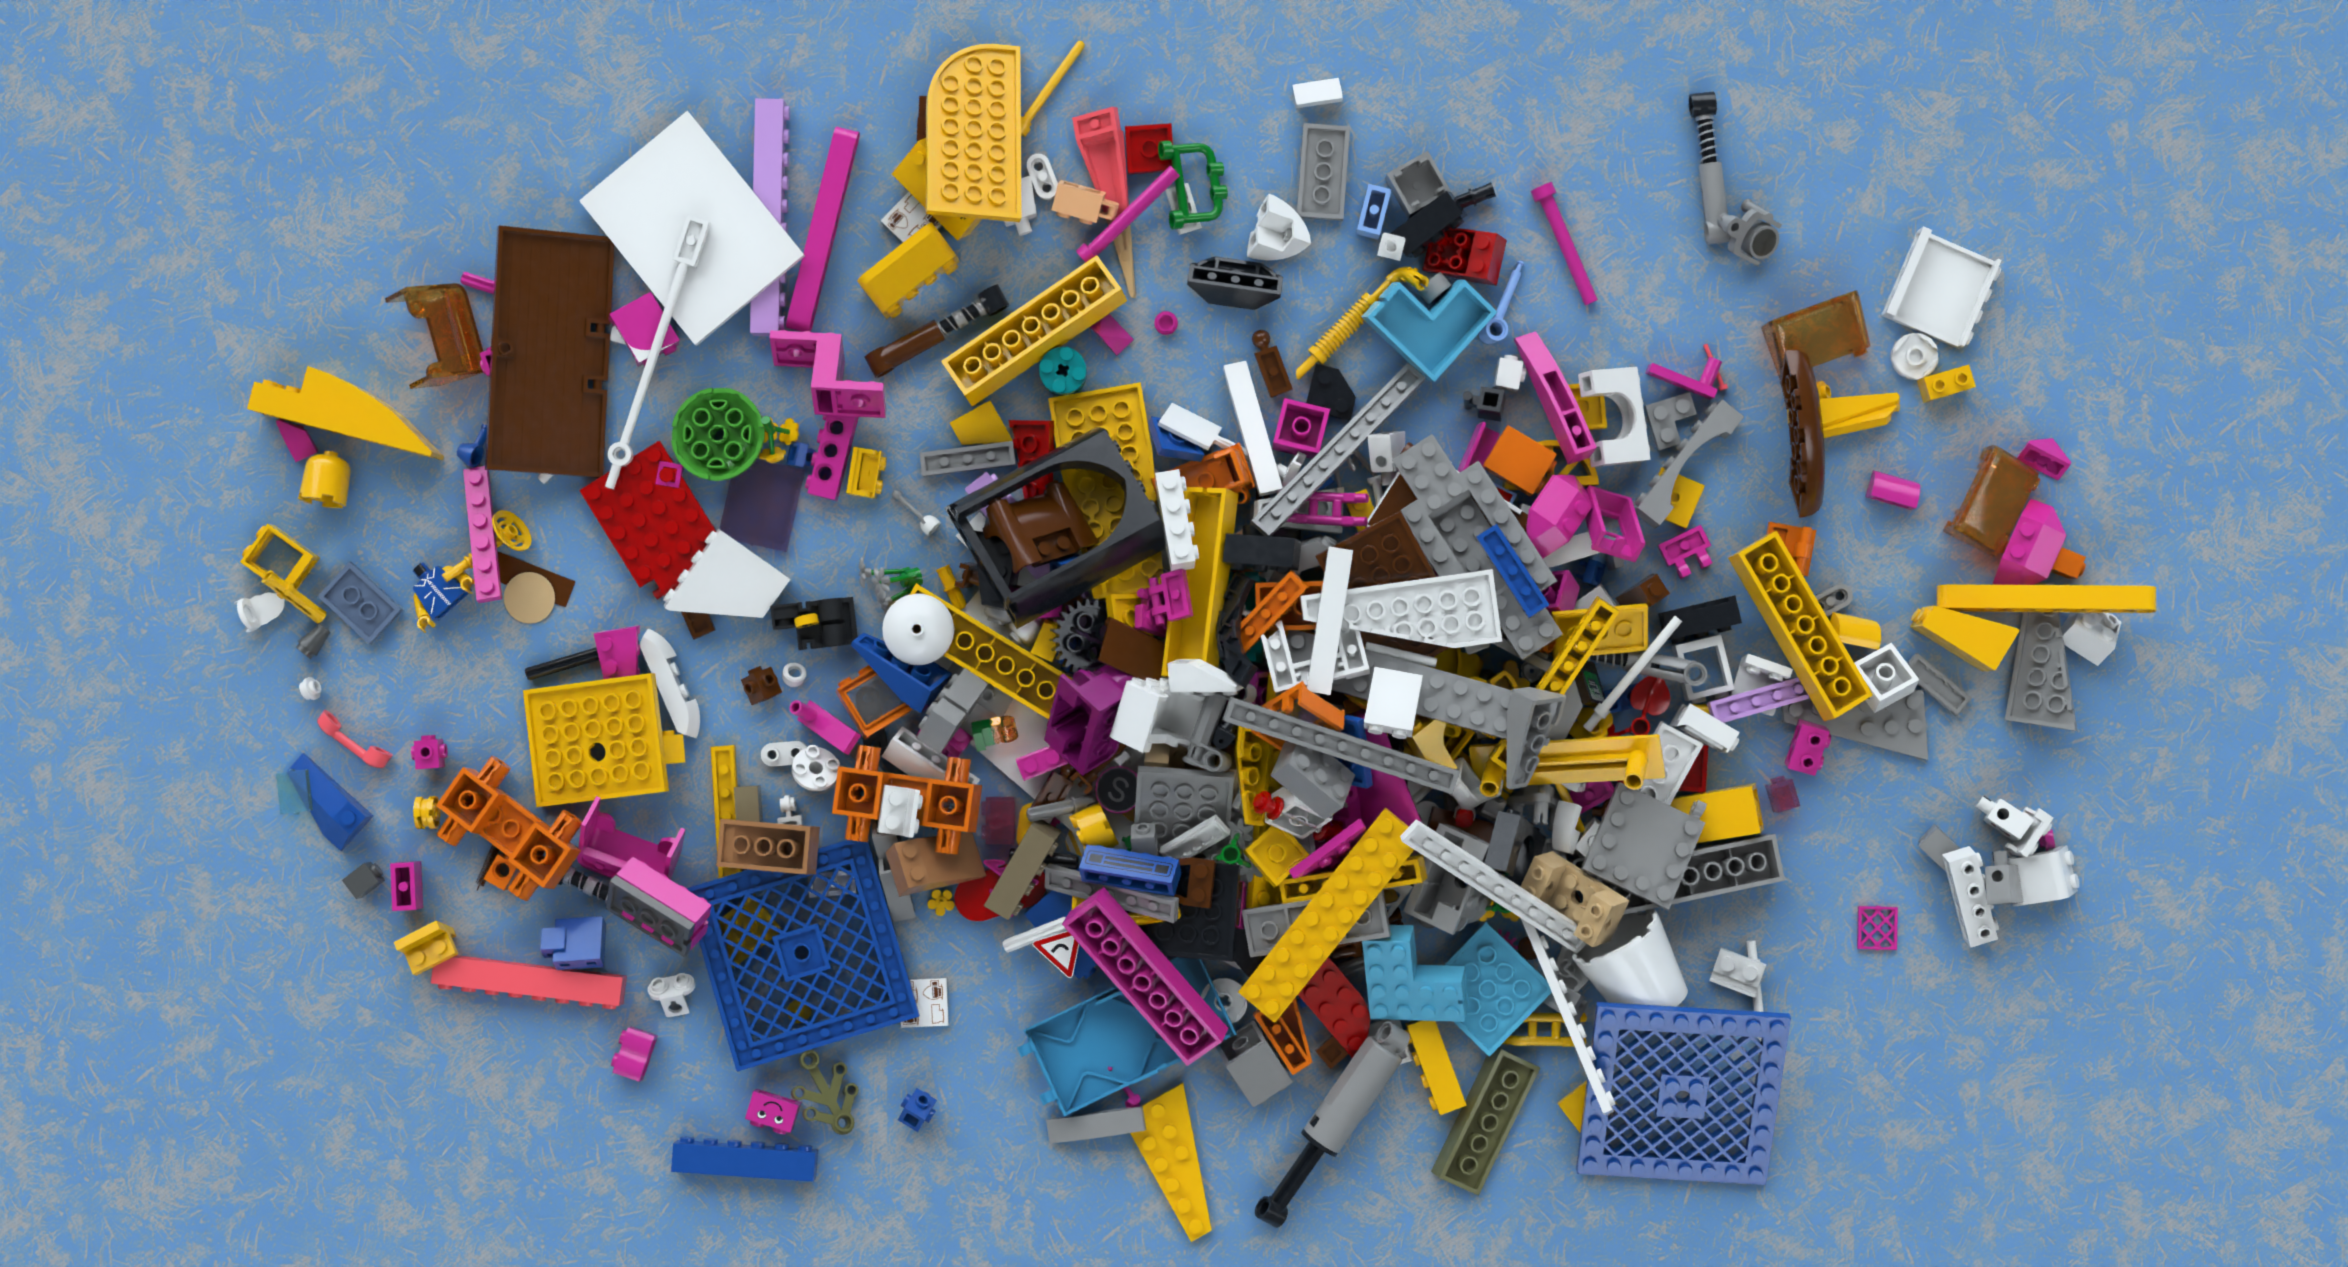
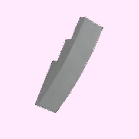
[1046,1106,1146,1144]

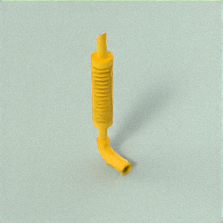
[1296,266,1429,380]

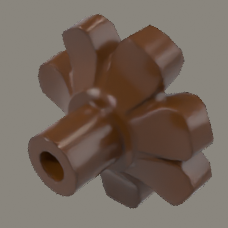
[1592,798,1611,818]

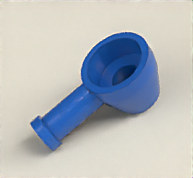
[457,424,487,468]

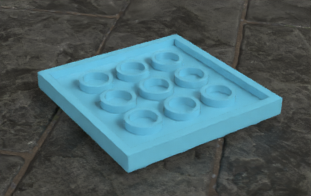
[1445,922,1552,1057]

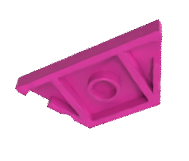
[1289,818,1366,879]

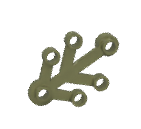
[791,1050,859,1135]

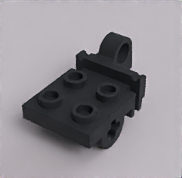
[770,597,858,651]

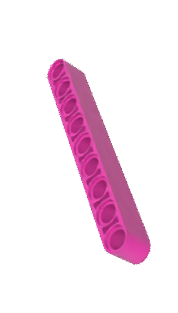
[786,126,860,332]

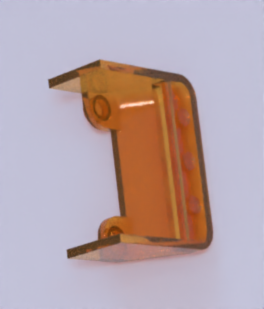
[385,283,484,389]

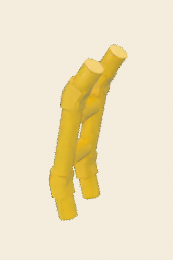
[1502,1012,1587,1047]

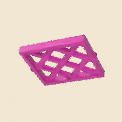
[1857,905,1898,951]

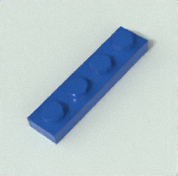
[1476,524,1550,619]

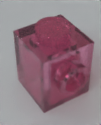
[1765,775,1800,813]

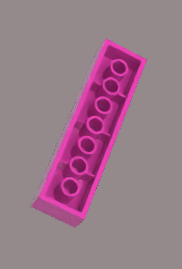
[1062,886,1229,1066]

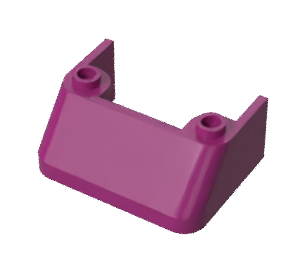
[577,796,685,880]

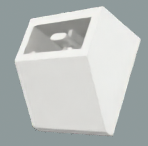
[2061,613,2121,666]

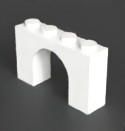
[1578,367,1651,467]

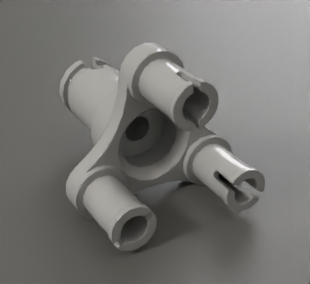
[1507,784,1562,831]

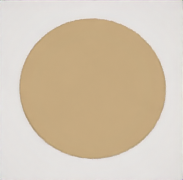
[504,572,555,624]

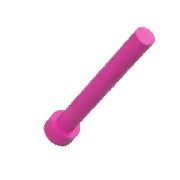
[1076,166,1180,262]
[1530,182,1598,306]

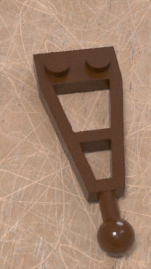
[1174,857,1217,908]

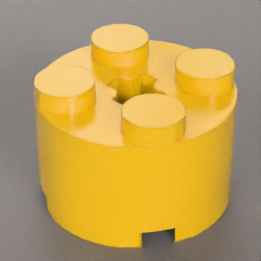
[1069,803,1119,849]

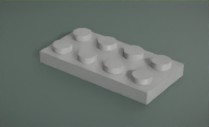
[1297,123,1350,221]

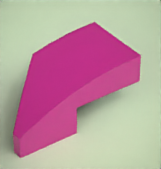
[276,418,318,462]

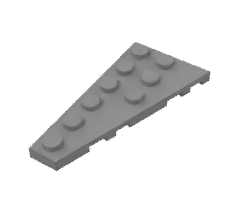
[2005,582,2078,732]
[1781,690,1928,760]

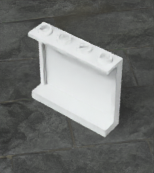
[1881,226,2001,349]

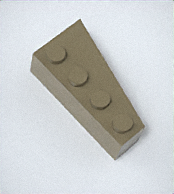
[984,820,1062,920]

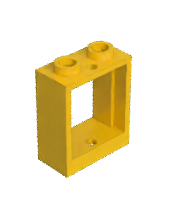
[240,524,320,590]

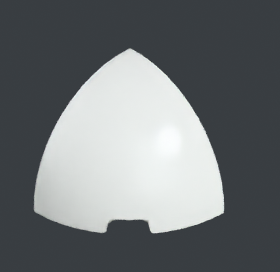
[1247,194,1311,260]

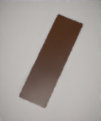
[497,551,575,607]

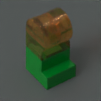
[971,716,1019,752]

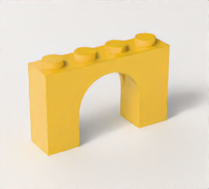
[1406,676,1496,769]

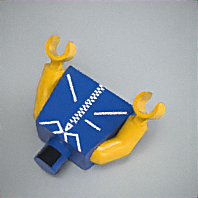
[413,562,475,633]

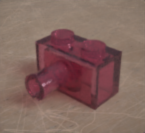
[981,796,1016,844]

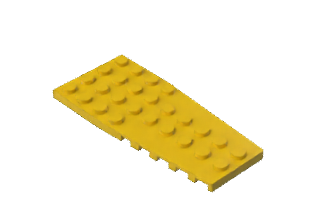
[1048,382,1163,601]

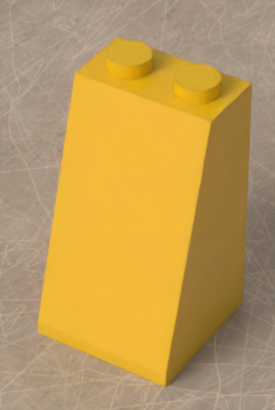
[1910,605,2020,672]
[1670,783,1764,843]

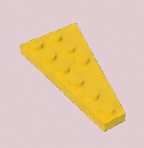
[1130,1082,1212,1242]

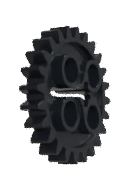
[1050,598,1108,673]

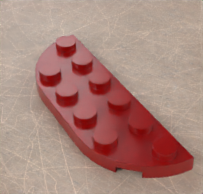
[1265,955,1370,1058]

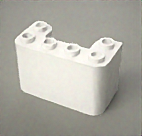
[1110,677,1206,753]

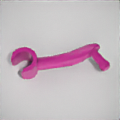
[1107,1067,1141,1108]

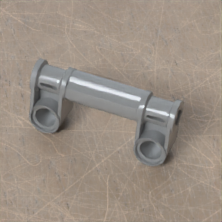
[1182,683,1257,772]

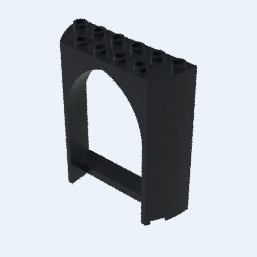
[945,427,1165,629]

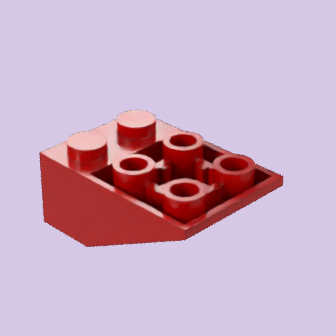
[1423,228,1507,286]

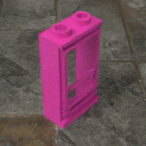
[1585,485,1646,563]

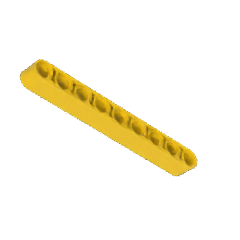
[1937,584,2157,613]

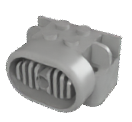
[1403,823,1502,935]

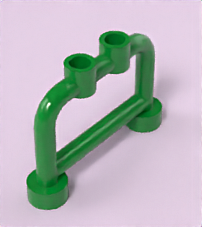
[1158,141,1228,230]

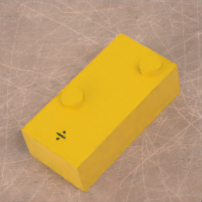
[892,138,982,241]

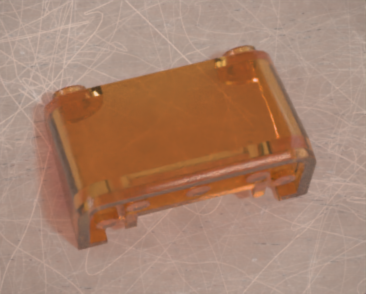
[1761,290,1871,380]
[1943,445,2040,557]

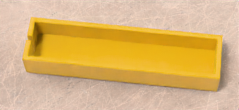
[1161,487,1239,678]

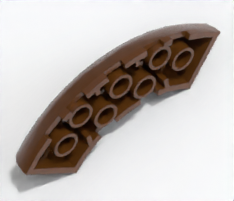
[1780,350,1825,518]

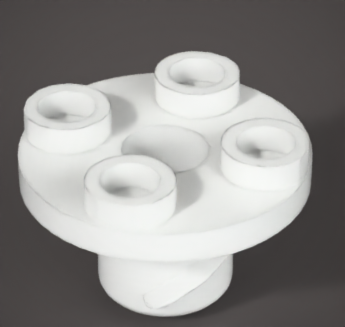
[792,745,840,791]

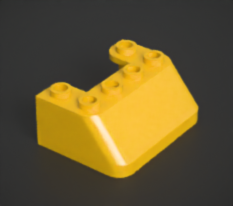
[857,222,960,319]

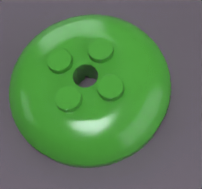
[671,388,765,481]

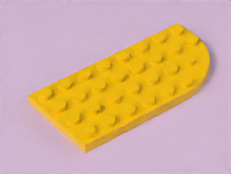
[926,44,1022,222]

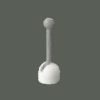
[892,490,941,536]

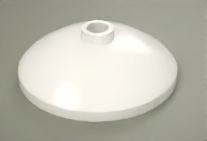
[882,594,954,665]

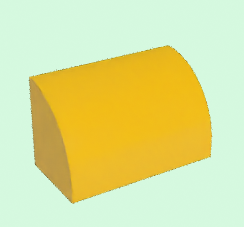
[1830,612,1881,650]

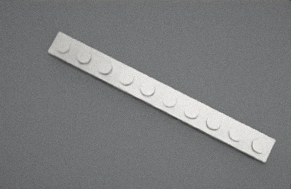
[1400,819,1587,954]
[1521,919,1616,1115]

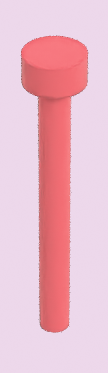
[1703,344,1728,391]

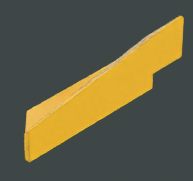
[1787,393,1900,438]

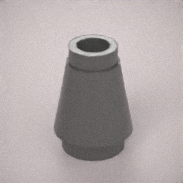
[296,624,331,659]

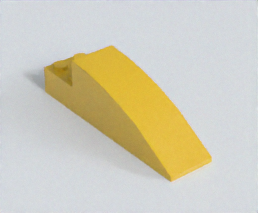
[247,366,444,461]

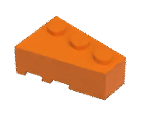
[1253,998,1313,1075]

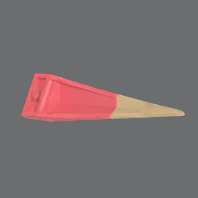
[1072,106,1136,298]

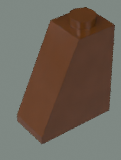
[1615,574,1670,608]

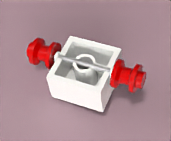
[1253,786,1343,843]

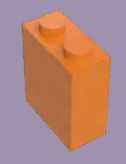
[1482,425,1557,496]

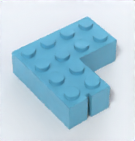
[1361,280,1497,382]
[1362,925,1468,1022]

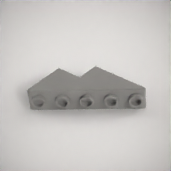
[871,819,916,922]

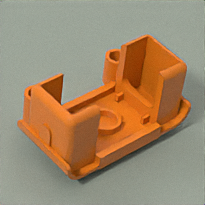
[1152,442,1256,504]

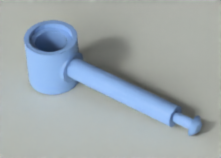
[1478,261,1525,344]

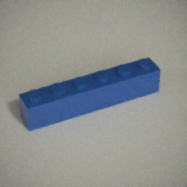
[671,1136,818,1182]

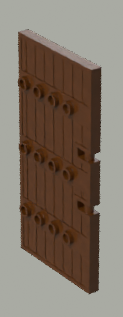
[485,225,614,478]

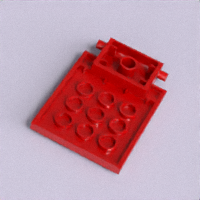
[579,440,717,600]

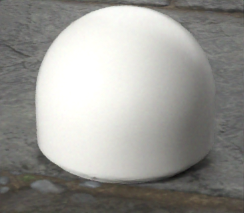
[782,663,806,687]

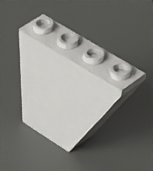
[663,529,790,618]

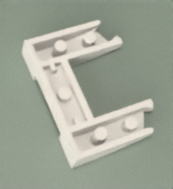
[1261,620,1370,697]

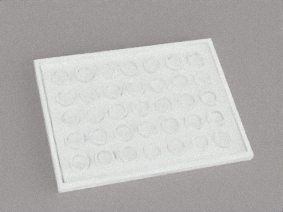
[579,111,805,346]

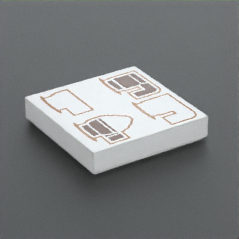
[881,192,942,242]
[901,978,949,1028]

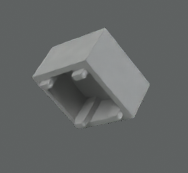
[1385,151,1451,219]

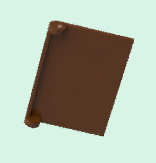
[1098,617,1165,681]

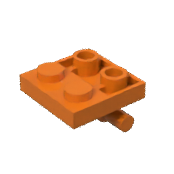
[1766,522,1816,577]

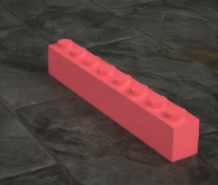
[431,955,627,1009]

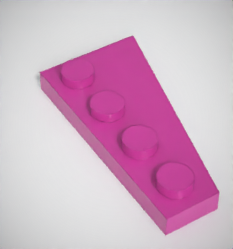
[594,625,640,679]

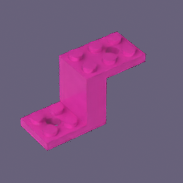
[770,330,886,418]

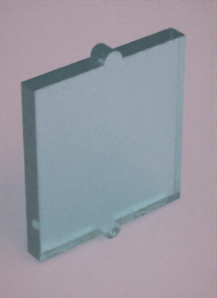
[276,769,313,815]

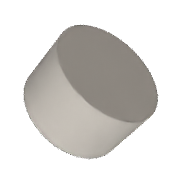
[1417,272,1452,305]

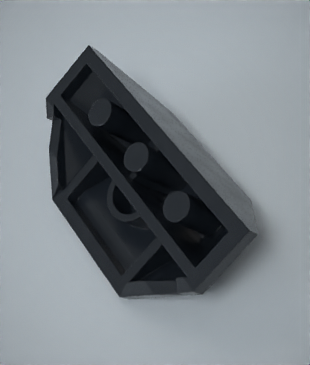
[1187,256,1283,310]

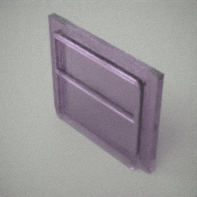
[719,459,806,552]

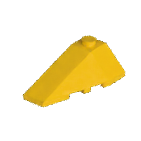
[1234,726,1272,826]

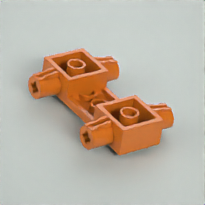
[832,745,982,855]
[436,756,582,901]

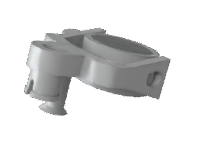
[1717,199,1782,266]

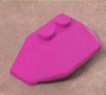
[1526,475,1592,558]
[1993,499,2067,585]

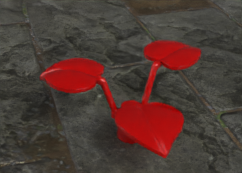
[1575,676,1671,739]

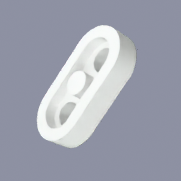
[1027,154,1058,200]
[761,741,807,766]

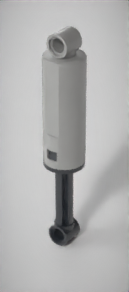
[1255,1021,1410,1228]

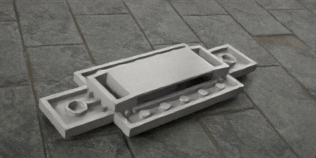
[1392,434,1563,661]

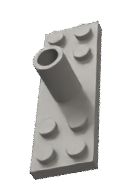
[1242,890,1391,957]

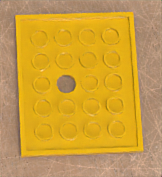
[523,673,669,807]

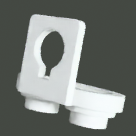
[648,973,696,1017]

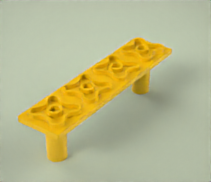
[1469,734,1666,797]

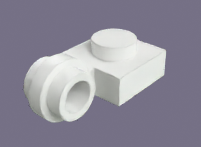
[777,795,803,825]

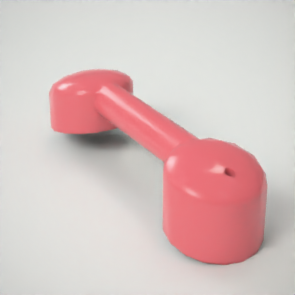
[317,710,393,768]

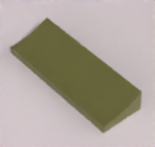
[1431,1047,1540,1196]

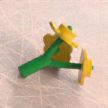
[759,416,799,463]

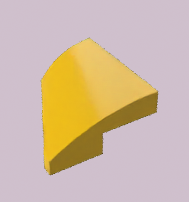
[949,400,1012,445]

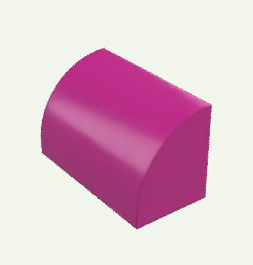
[1865,470,1920,510]

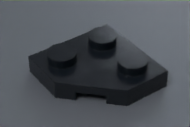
[1306,364,1356,421]

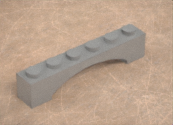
[1634,399,1744,529]

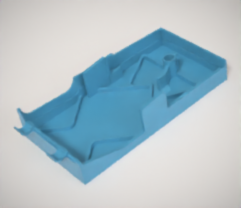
[1017,957,1237,1117]

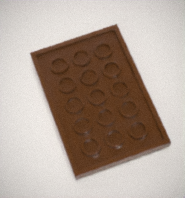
[1315,510,1451,664]

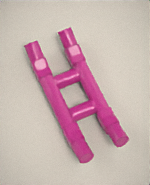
[1286,492,1369,527]

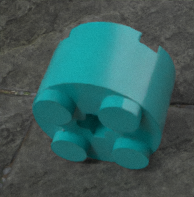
[1039,347,1087,396]

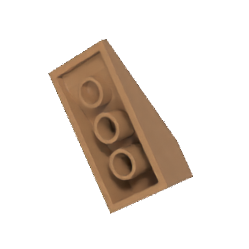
[716,819,820,875]
[885,832,986,897]

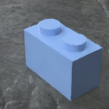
[1355,184,1391,240]

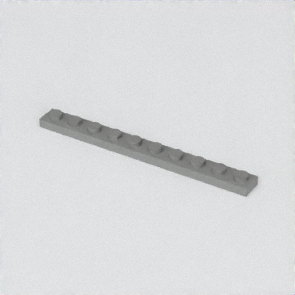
[1251,363,1426,537]
[1223,696,1460,794]

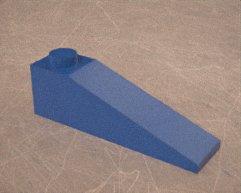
[851,633,952,713]
[287,753,373,851]

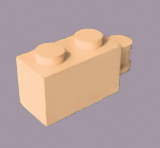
[1051,180,1119,225]

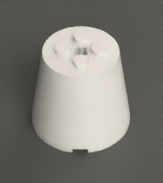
[1572,909,1688,1007]

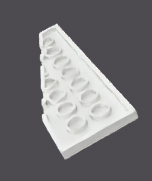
[1300,569,1502,648]

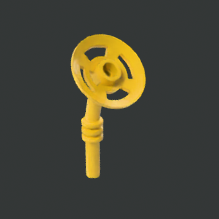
[442,510,532,582]

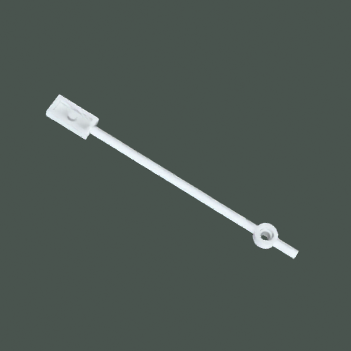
[605,214,711,489]

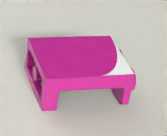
[609,292,680,367]

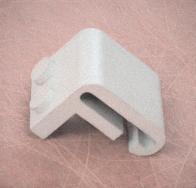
[2008,845,2079,906]

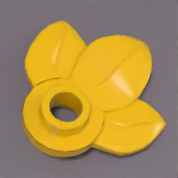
[1569,707,1613,739]

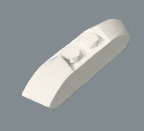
[640,629,700,738]

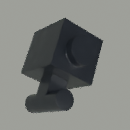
[1463,387,1506,422]

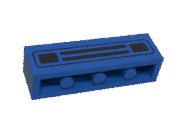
[1079,845,1181,897]

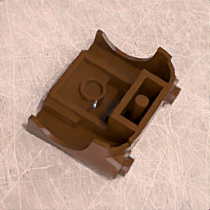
[982,480,1099,574]

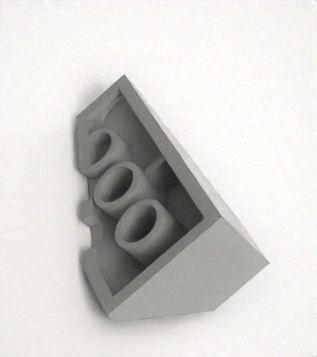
[1506,687,1567,789]

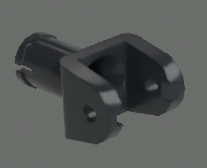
[1212,721,1238,749]

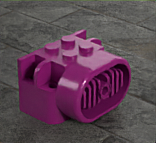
[1044,665,1136,776]

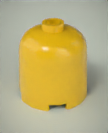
[298,451,351,509]

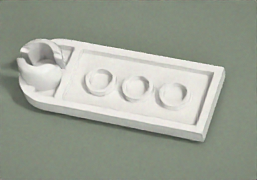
[1637,721,1704,805]

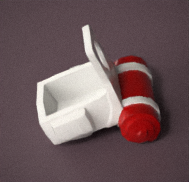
[1449,757,1503,828]

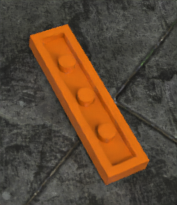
[1240,571,1309,653]

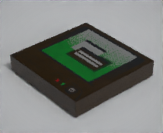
[1575,660,1606,708]

